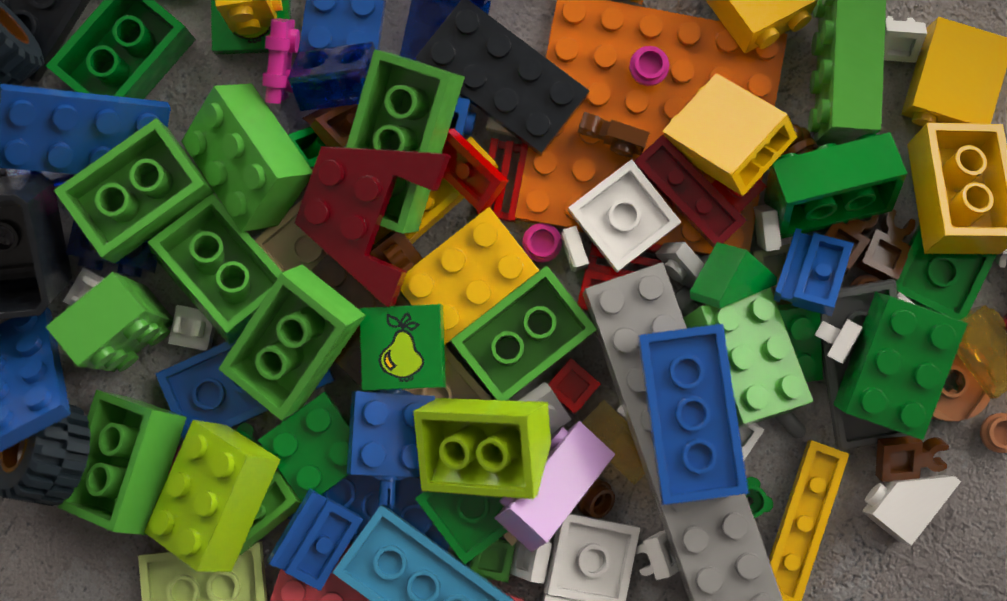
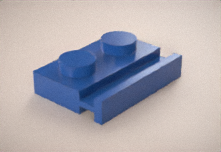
[773,228,853,316]
[267,488,363,591]

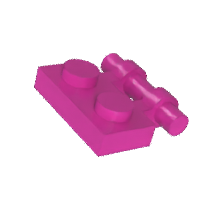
[262,18,300,104]

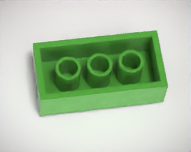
[808,0,886,145]
[346,49,465,234]

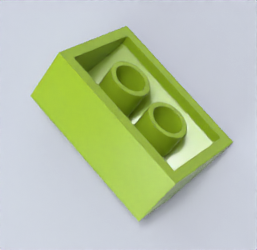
[413,398,551,499]

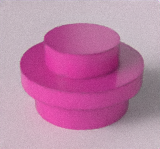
[629,46,669,86]
[522,223,562,263]

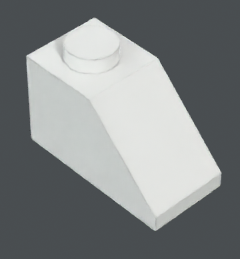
[862,475,961,546]

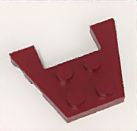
[294,146,451,307]

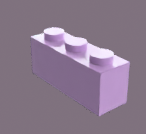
[495,421,615,552]

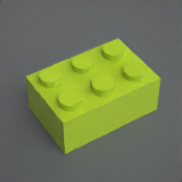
[144,420,281,572]

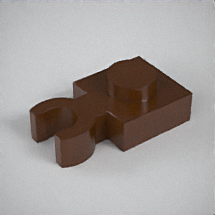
[578,112,650,157]
[857,210,916,281]
[825,215,879,275]
[875,436,949,482]

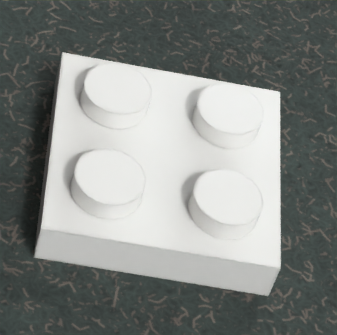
[568,159,681,273]
[543,513,640,601]

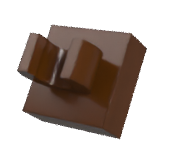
[370,230,423,272]

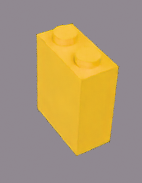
[706,0,818,54]
[901,17,1007,127]
[662,73,797,197]

